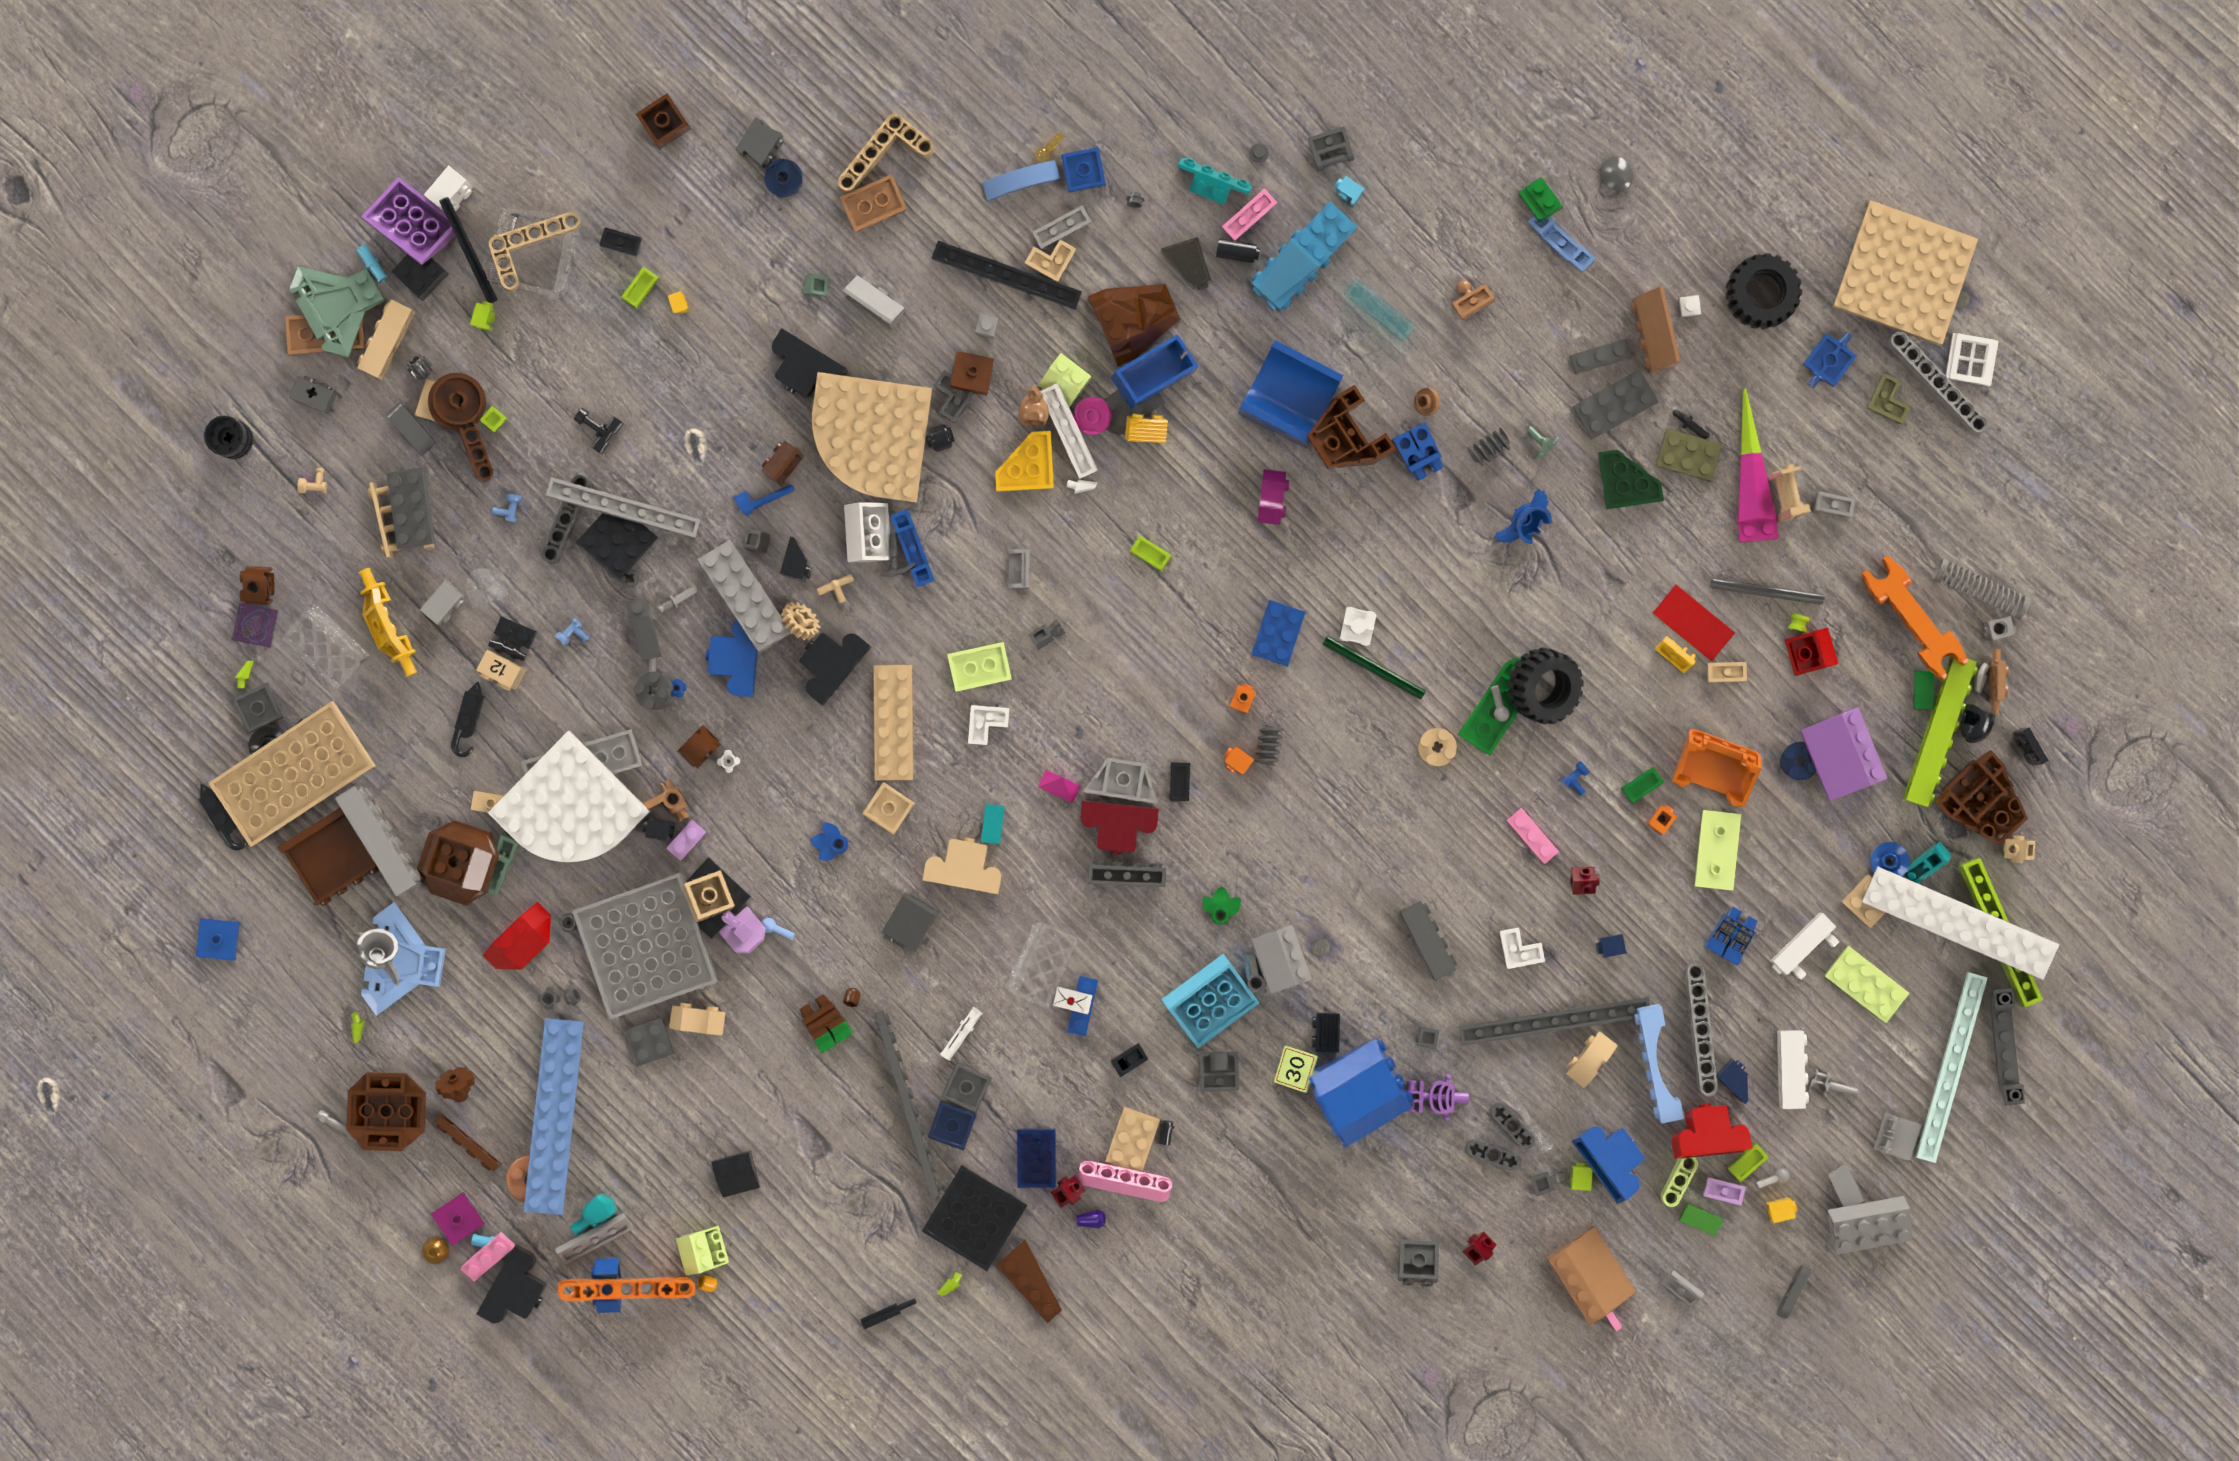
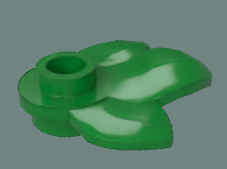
[1202,886,1241,925]

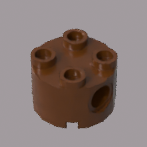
[240,566,275,605]
[677,725,721,769]

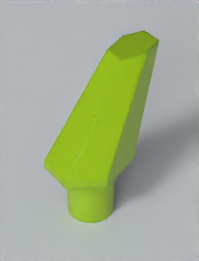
[234,660,254,688]
[350,1012,365,1044]
[937,1271,962,1296]

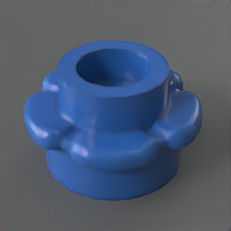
[671,679,687,698]

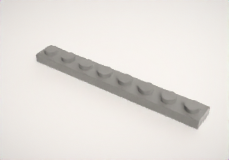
[545,477,700,539]

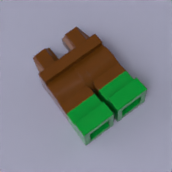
[799,994,854,1054]

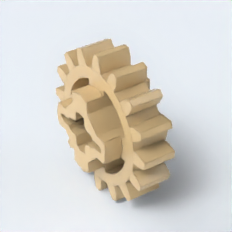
[781,602,820,641]

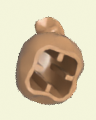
[1018,386,1049,426]

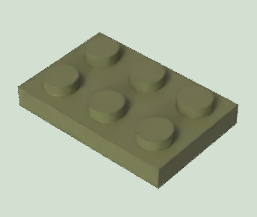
[1656,429,1722,482]

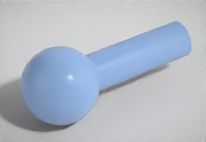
[761,918,795,940]

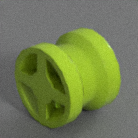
[1788,614,1810,633]

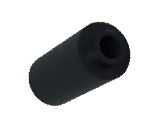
[1216,238,1260,263]

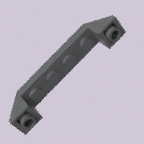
[1990,988,2025,1106]

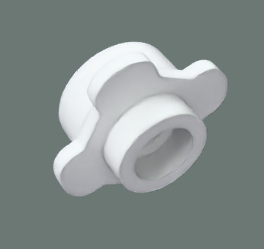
[717,750,740,773]

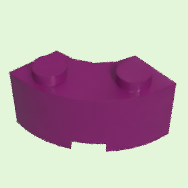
[1257,469,1289,525]

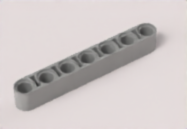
[1887,332,1988,434]
[1684,963,1718,1096]

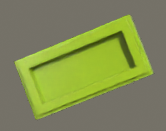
[621,267,659,309]
[1129,535,1172,572]
[1727,1143,1769,1183]

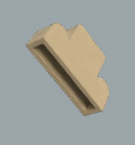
[922,837,1002,894]

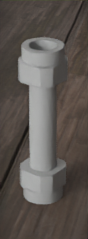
[315,1110,357,1142]

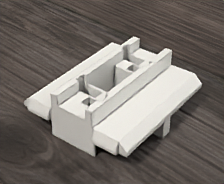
[1340,607,1376,646]

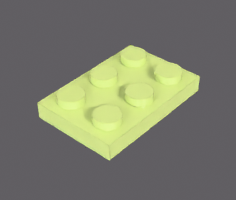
[947,642,1012,692]

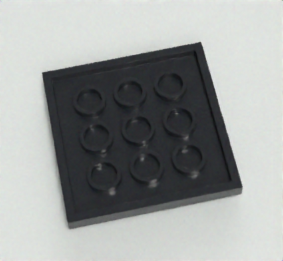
[922,1165,1027,1271]

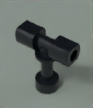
[574,408,624,454]

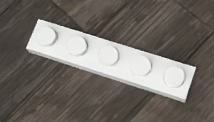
[1040,383,1098,479]

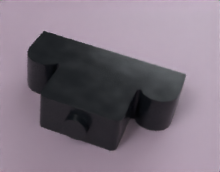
[772,328,848,398]
[799,633,871,706]
[476,1244,547,1323]

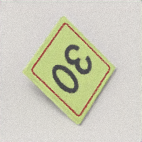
[1274,1045,1318,1093]

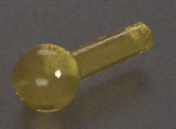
[1035,132,1065,162]

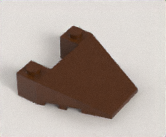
[1306,385,1396,469]

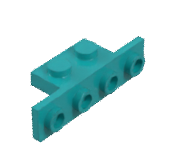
[1177,158,1252,205]

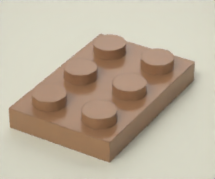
[840,174,907,233]

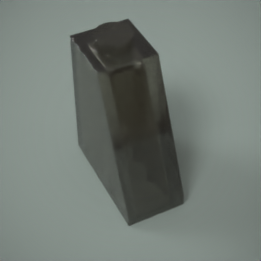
[1161,237,1212,290]

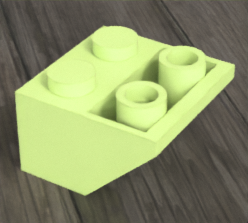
[676,1226,729,1276]

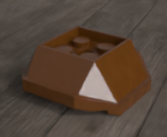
[417,821,499,906]
[346,1072,427,1151]

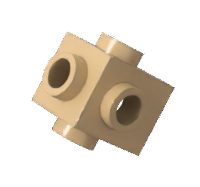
[2003,835,2035,863]

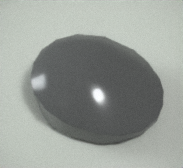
[1602,157,1634,191]

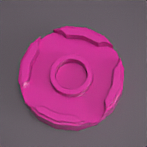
[1074,397,1112,435]

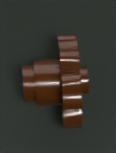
[435,1067,475,1103]

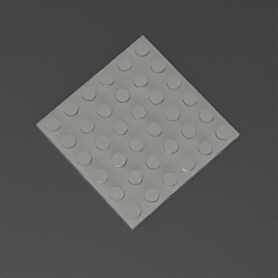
[572,873,718,1020]

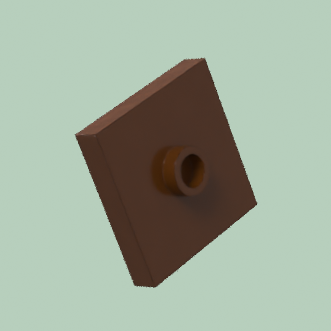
[950,351,994,396]

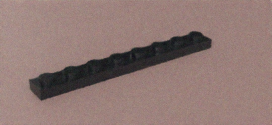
[932,240,1082,310]

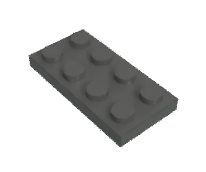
[1573,369,1658,440]
[386,467,436,549]

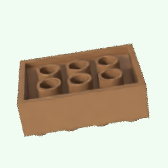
[1631,286,1681,374]
[1546,1227,1636,1325]

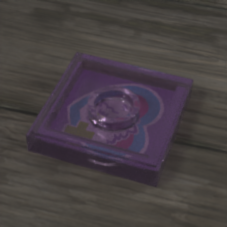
[232,603,278,648]

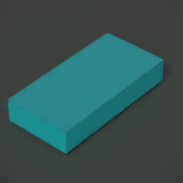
[981,804,1005,844]

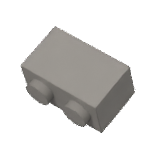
[420,581,465,626]

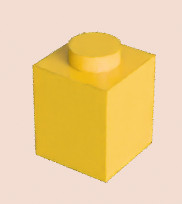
[1766,1197,1797,1223]

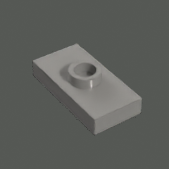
[1813,491,1856,518]
[1661,1270,1704,1307]

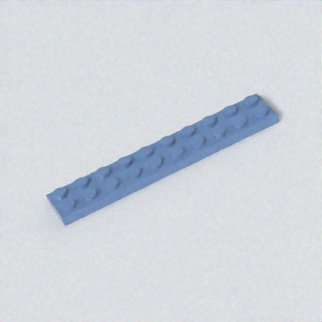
[524,1018,584,1215]

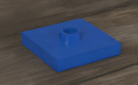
[1061,147,1106,193]
[196,918,240,961]

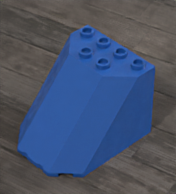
[1309,1037,1414,1148]

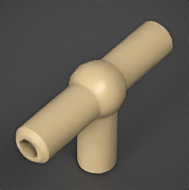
[817,574,854,603]

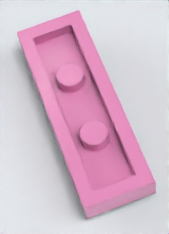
[1222,188,1277,241]
[1506,808,1559,864]
[461,1232,515,1282]

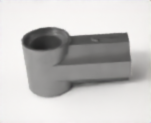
[1243,954,1265,992]

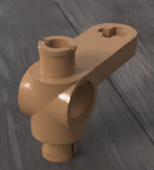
[642,779,689,822]

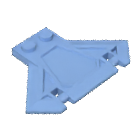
[361,902,446,1016]

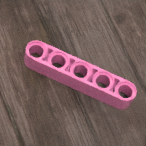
[1077,1161,1172,1202]

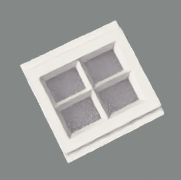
[1945,333,1998,386]

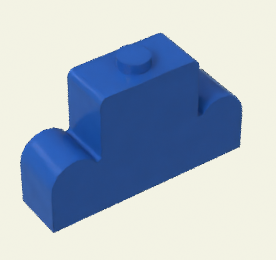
[706,620,758,697]
[1572,1127,1645,1204]

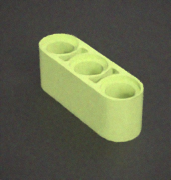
[1660,1157,1698,1207]

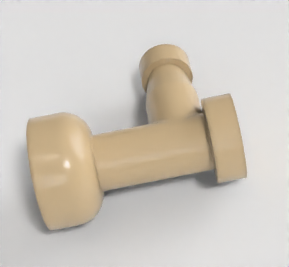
[297,468,327,494]

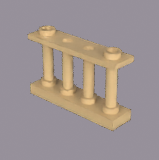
[1767,464,1811,523]
[368,482,435,559]

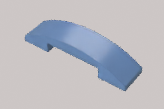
[982,160,1060,201]
[1528,216,1596,273]

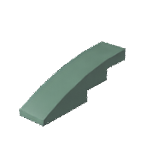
[487,830,520,896]

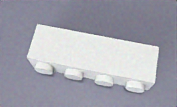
[1777,1030,1809,1109]

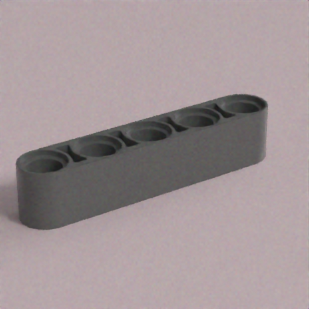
[541,475,591,564]

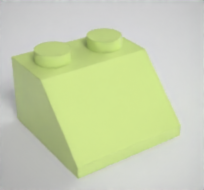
[1038,353,1091,408]

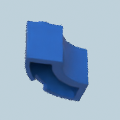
[591,1258,621,1313]

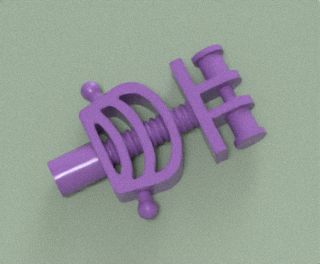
[1405,1074,1469,1121]

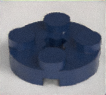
[764,159,803,198]
[1780,742,1816,780]

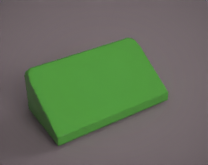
[1679,1203,1724,1236]

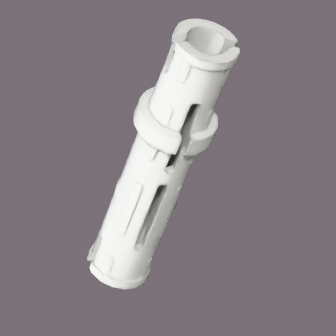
[940,1007,983,1061]

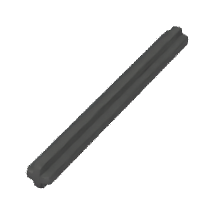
[1710,578,1825,605]

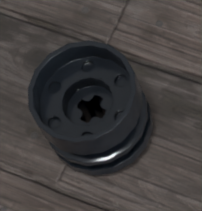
[204,415,254,460]

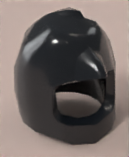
[1960,704,1995,743]

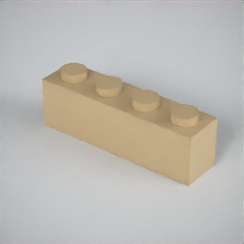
[357,300,415,380]

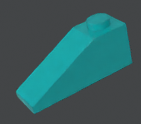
[1902,841,1952,884]

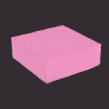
[1605,1311,1622,1331]

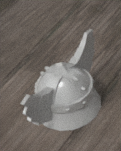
[354,929,399,986]

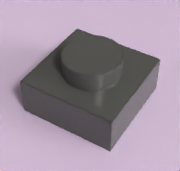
[1417,1027,1439,1049]

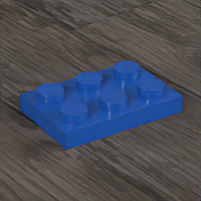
[1251,600,1305,667]

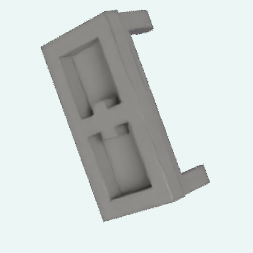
[1008,549,1030,589]
[1828,1163,1864,1207]

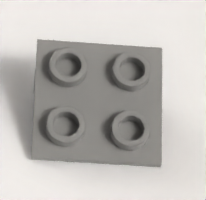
[1873,1113,1922,1161]

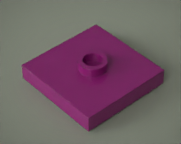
[431,1192,485,1246]

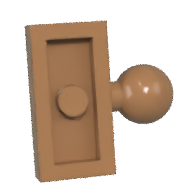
[1452,280,1495,320]

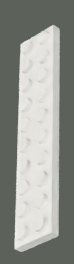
[1862,866,2059,980]

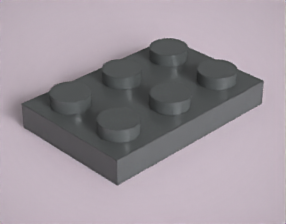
[1104,390,1165,436]

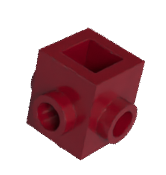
[1570,867,1600,895]
[1050,1175,1085,1208]
[1462,1231,1496,1266]

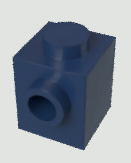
[1596,934,1627,958]

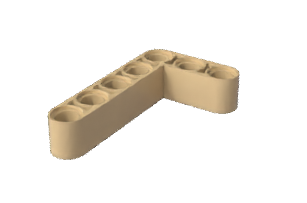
[838,114,934,194]
[489,212,581,292]

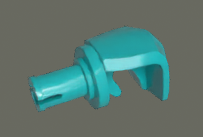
[570,1194,618,1236]

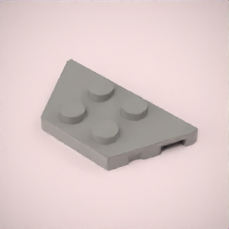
[1084,757,1157,804]

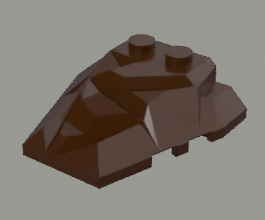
[1088,284,1180,367]
[1935,750,2028,846]

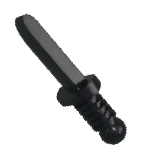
[1672,409,1710,438]

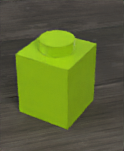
[1570,1162,1593,1191]

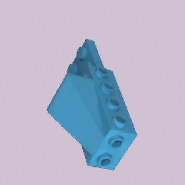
[1251,201,1358,312]

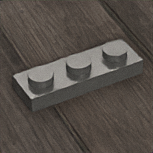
[1570,339,1631,374]

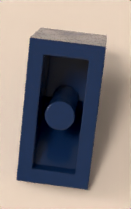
[1716,1059,1748,1104]

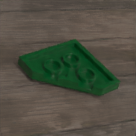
[1598,450,1664,510]

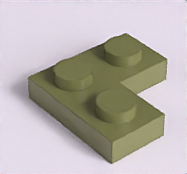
[1866,373,1910,425]

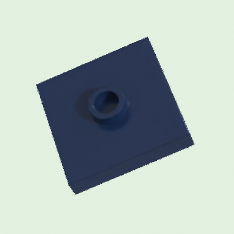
[928,1101,977,1150]

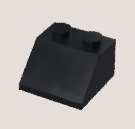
[780,536,813,582]
[711,1150,760,1197]

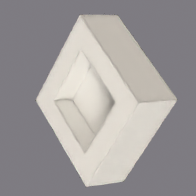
[1679,295,1701,317]

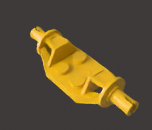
[359,568,417,677]

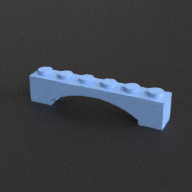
[1634,1004,1684,1124]

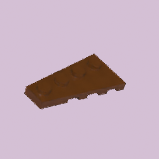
[996,1239,1062,1323]

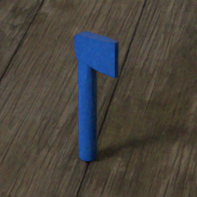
[733,484,794,516]

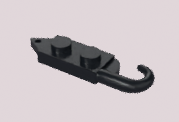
[451,682,485,757]
[198,784,247,850]

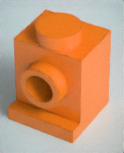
[1646,805,1677,835]

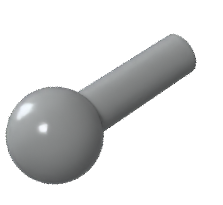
[1491,685,1509,722]
[1755,1168,1790,1189]

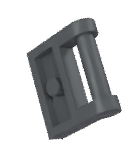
[1308,127,1354,171]

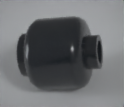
[926,424,955,452]

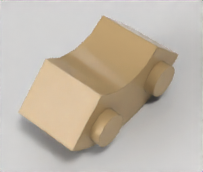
[669,1003,726,1035]
[1566,1031,1618,1088]

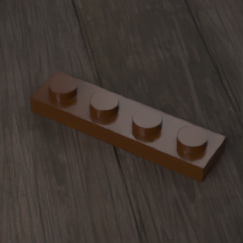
[435,1114,502,1171]

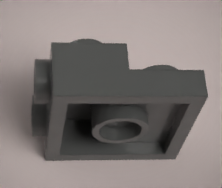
[1398,1240,1439,1287]

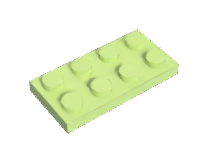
[1824,946,1909,1023]

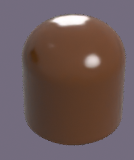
[843,988,861,1007]

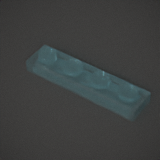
[1344,278,1416,342]

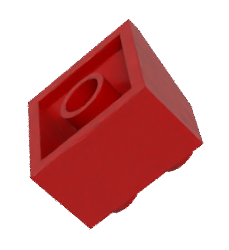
[1784,627,1838,676]

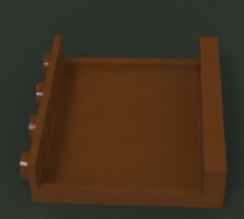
[278,807,380,906]

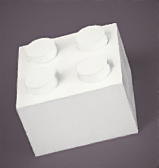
[424,165,473,212]

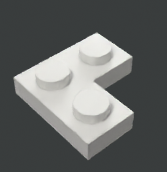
[968,705,1010,745]
[1499,927,1545,969]

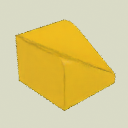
[668,291,690,314]

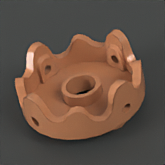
[506,1155,530,1203]

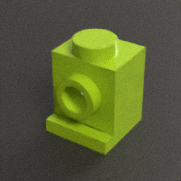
[470,301,495,332]

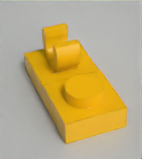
[1655,636,1696,673]

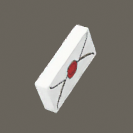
[1053,987,1092,1014]

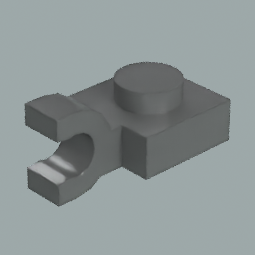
[1029,619,1066,650]
[1530,1171,1566,1197]

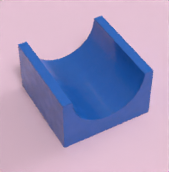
[1238,340,1343,449]

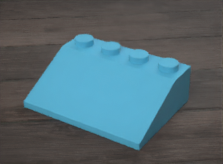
[1161,954,1259,1048]

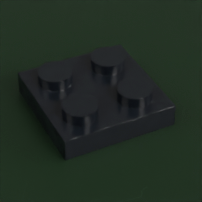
[2013,727,2049,765]

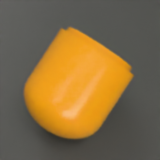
[698,1274,718,1292]

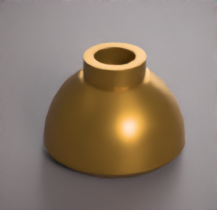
[422,1237,449,1264]

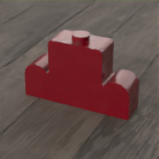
[1081,801,1159,855]

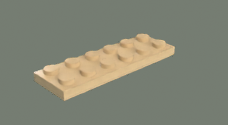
[874,665,914,781]

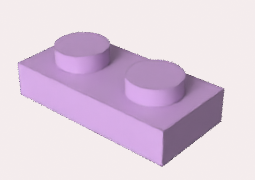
[667,820,707,861]
[1703,1177,1746,1205]

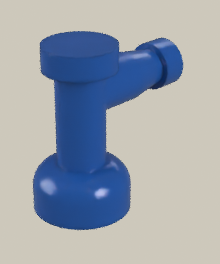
[1561,761,1590,796]

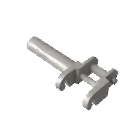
[1807,1069,1858,1097]

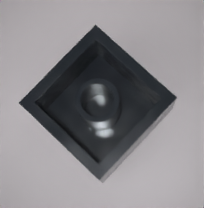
[391,254,449,301]

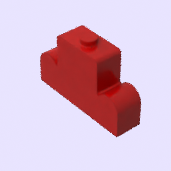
[1671,1104,1753,1159]

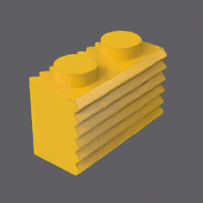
[1125,413,1168,443]

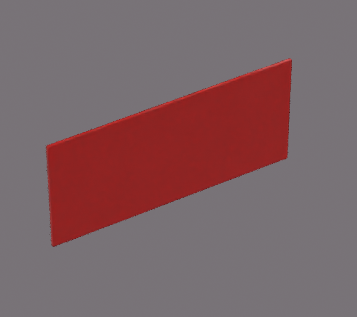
[1653,585,1735,661]

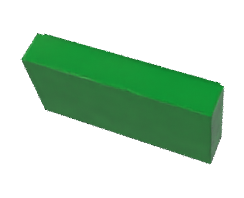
[1913,671,1934,710]
[1621,767,1664,804]

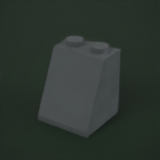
[882,892,939,953]

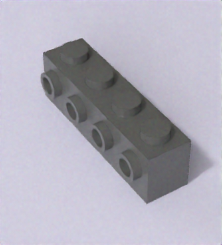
[1088,861,1166,887]

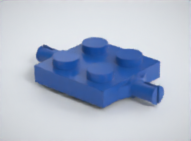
[1802,332,1857,389]

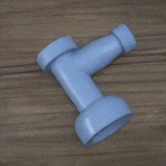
[492,494,522,522]
[555,618,590,646]

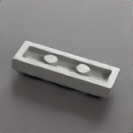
[1032,205,1092,250]

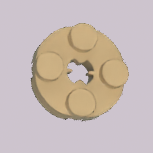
[1418,728,1457,766]

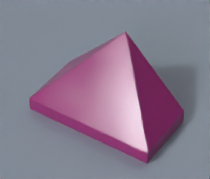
[1038,770,1080,803]

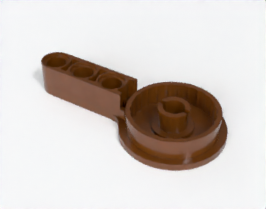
[428,373,493,482]

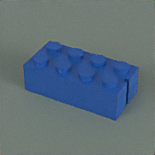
[1111,335,1199,410]

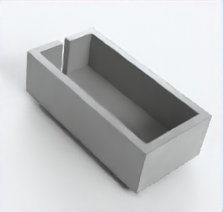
[1828,1196,1913,1254]

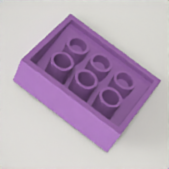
[361,177,455,265]
[1800,707,1887,801]

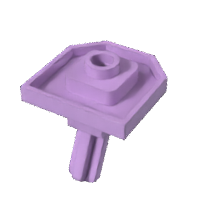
[718,906,766,953]

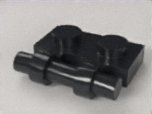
[488,616,537,661]

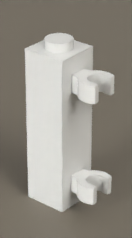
[1770,913,1839,979]

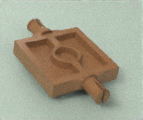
[1988,649,2009,715]

